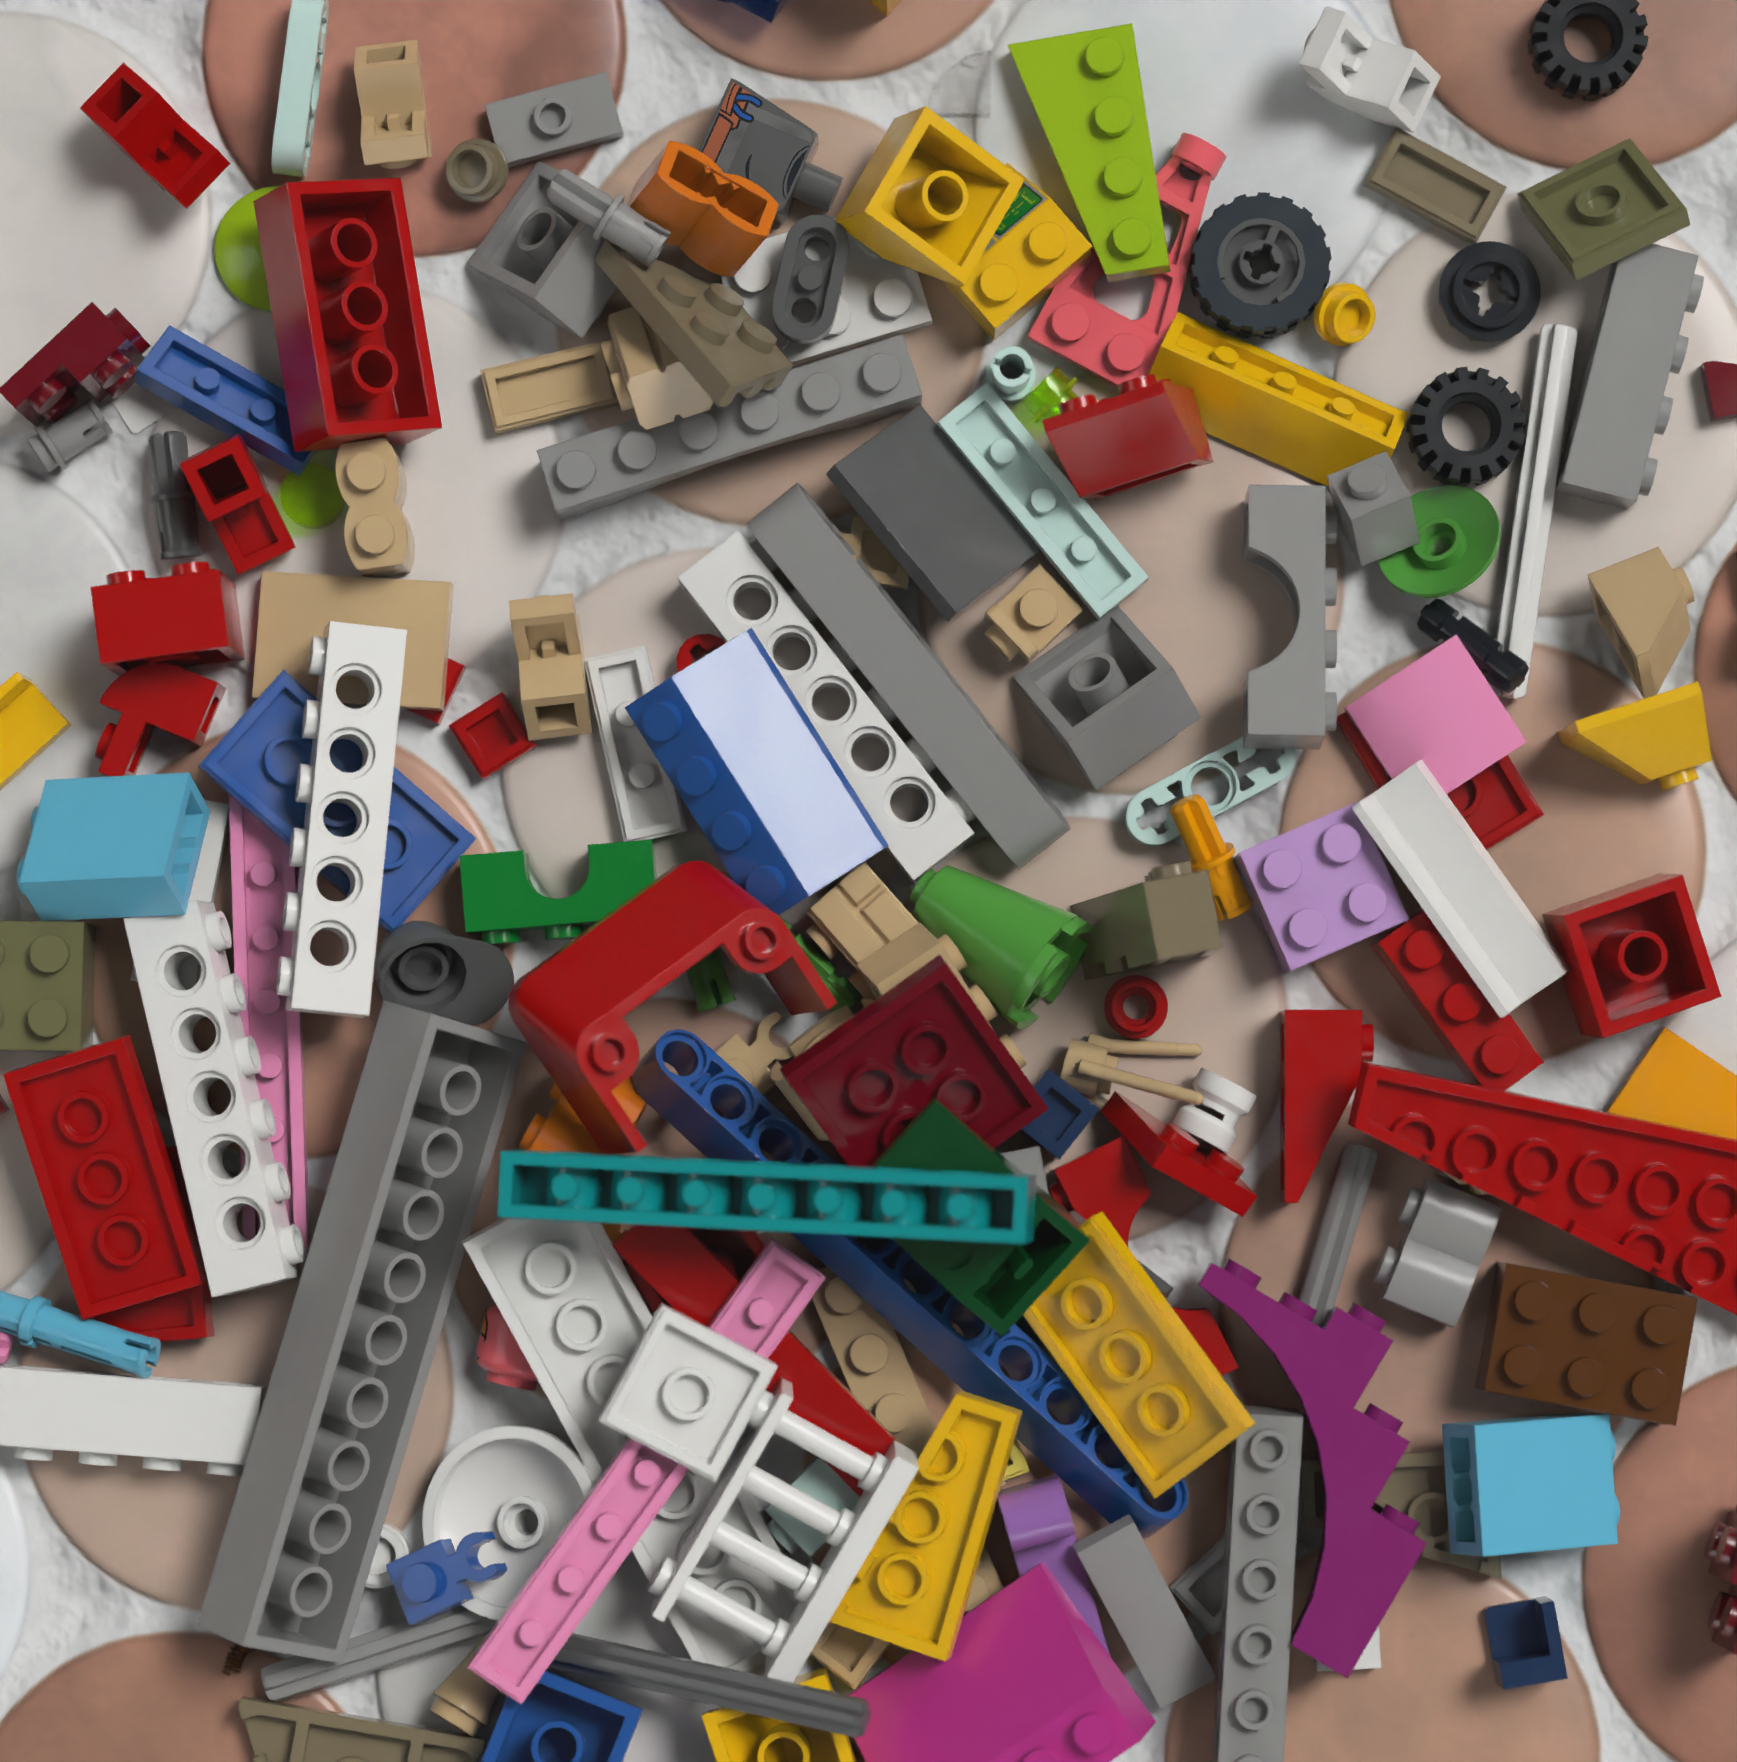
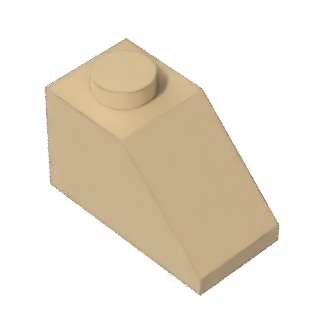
[1587,547,1694,699]

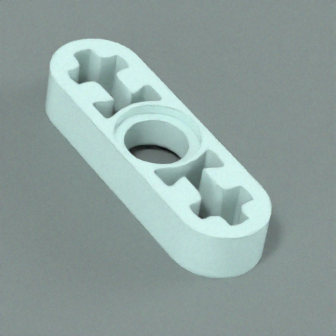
[272,0,329,177]
[1125,736,1296,847]

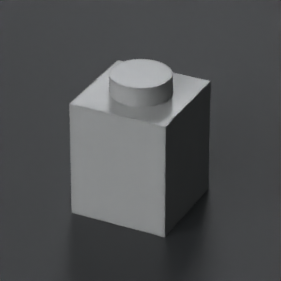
[1327,451,1420,567]

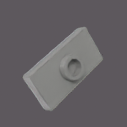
[484,72,624,168]

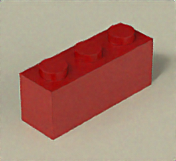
[1371,909,1544,1091]

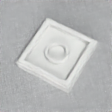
[599,1303,778,1482]

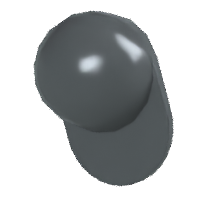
[373,921,514,1026]

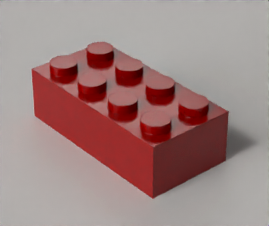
[253,177,442,452]

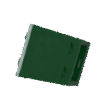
[870,1097,1091,1337]

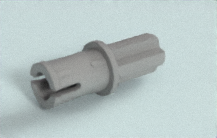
[546,169,672,268]

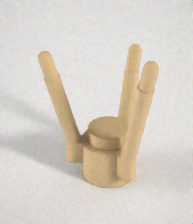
[1060,1033,1204,1112]

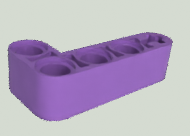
[997,1474,1110,1656]

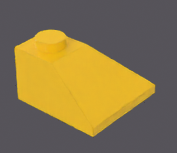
[1557,681,1712,791]

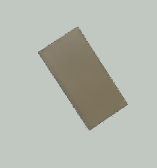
[1364,127,1507,244]

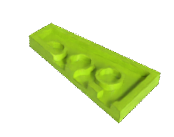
[1008,23,1171,282]

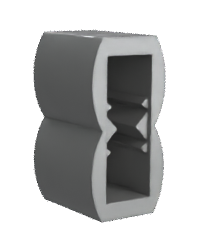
[1373,1178,1502,1327]

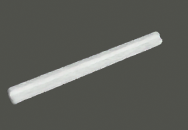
[1489,324,1578,699]

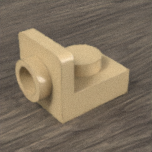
[984,564,1083,665]

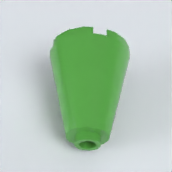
[910,865,1093,1030]

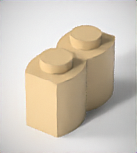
[335,438,415,578]

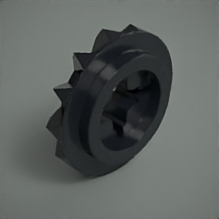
[1438,241,1541,344]

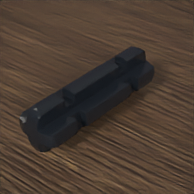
[1417,599,1529,693]

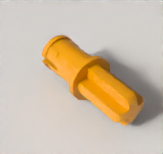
[1170,794,1254,921]

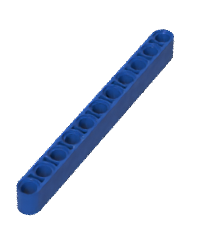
[633,1029,1188,1539]

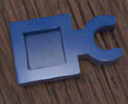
[386,1531,508,1625]

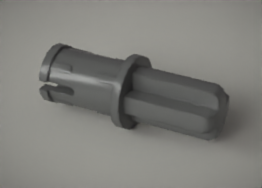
[148,431,202,560]

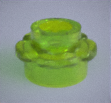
[1021,367,1078,424]

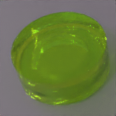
[280,463,345,529]

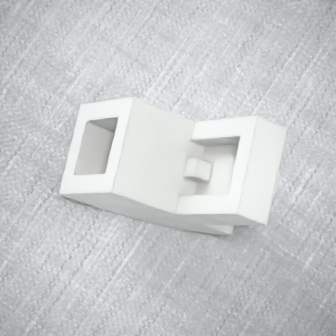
[1299,6,1441,133]

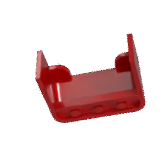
[508,861,837,1154]

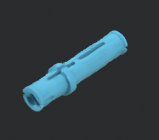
[0,1290,161,1378]

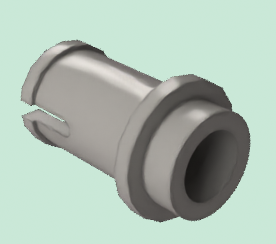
[27,398,113,472]

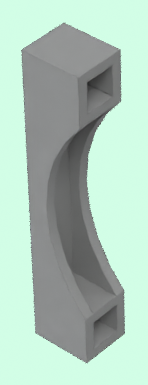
[536,334,922,521]

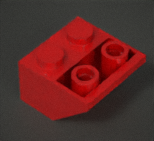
[1042,374,1214,500]

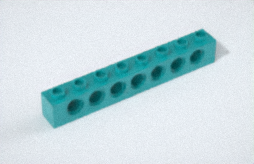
[497,1149,1036,1244]

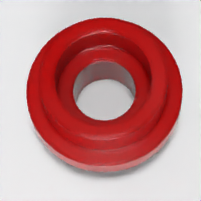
[1104,975,1168,1039]

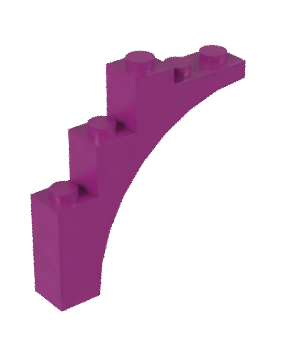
[1197,1258,1427,1679]

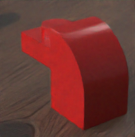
[80,62,231,209]
[179,433,296,575]
[95,663,226,777]

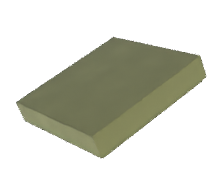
[1517,138,1690,281]

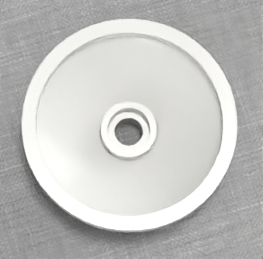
[422,1426,596,1620]

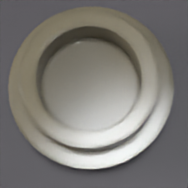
[446,138,508,203]

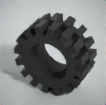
[1528,0,1649,101]
[1407,367,1527,487]

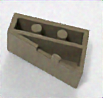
[1070,861,1223,980]

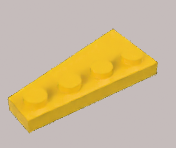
[829,1391,1023,1662]

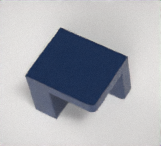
[1019,1069,1099,1160]
[1484,1596,1568,1690]

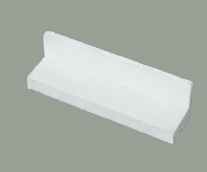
[1352,759,1570,1018]

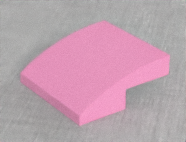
[1344,634,1527,794]

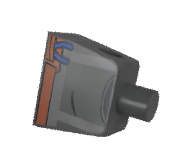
[699,78,843,225]

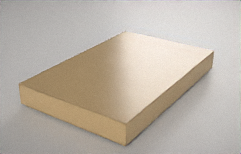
[252,571,454,711]

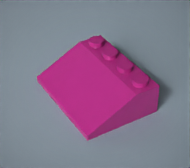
[848,1561,1156,1762]

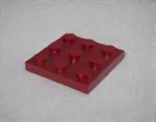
[779,954,1049,1167]

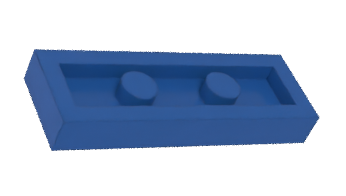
[134,325,318,476]

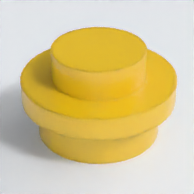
[1314,282,1375,346]

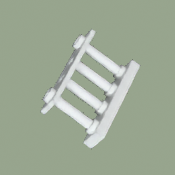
[647,1377,919,1683]

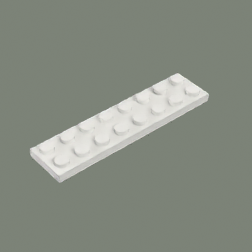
[461,1218,799,1672]

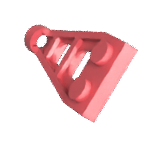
[1027,133,1227,389]

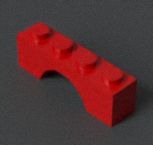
[1048,1136,1239,1376]

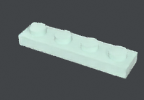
[938,382,1149,621]

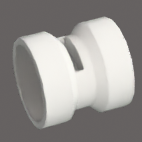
[1172,1068,1257,1154]

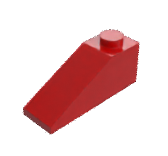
[1280,1009,1374,1203]

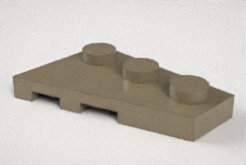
[1300,1450,1502,1578]

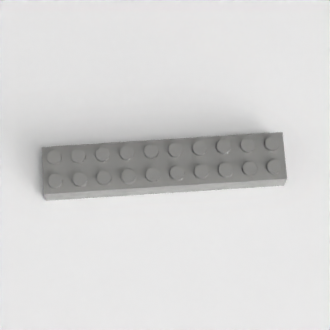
[197,1000,527,1664]

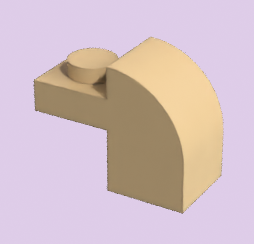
[354,39,432,169]
[509,593,592,740]

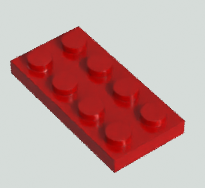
[3,1034,208,1320]

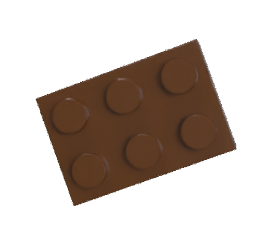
[1475,1262,1698,1426]

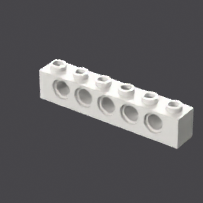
[678,531,976,884]
[276,621,407,1018]
[123,900,306,1297]

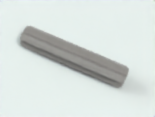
[1299,1143,1377,1327]

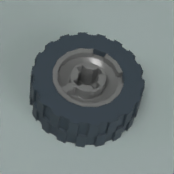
[1188,192,1331,339]

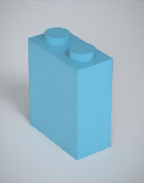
[17,772,210,921]
[1442,1413,1620,1557]

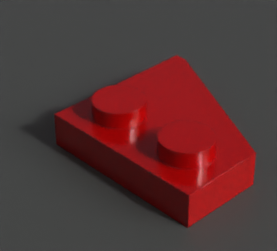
[1101,1091,1258,1217]

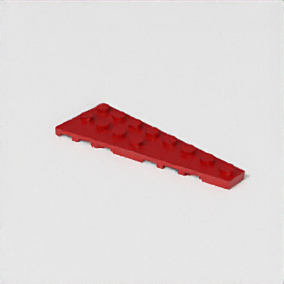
[1348,1061,1737,1315]

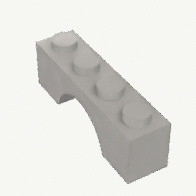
[1243,484,1337,750]

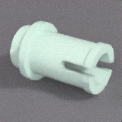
[985,346,1036,402]

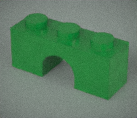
[459,839,657,945]

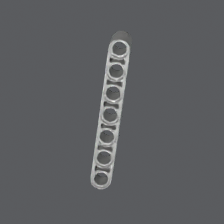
[747,483,1071,868]

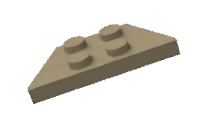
[594,239,793,407]
[238,1696,487,1762]

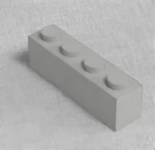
[1555,243,1704,509]

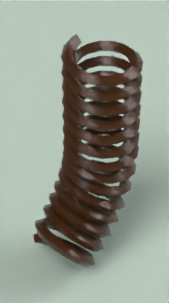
[222,1643,255,1676]

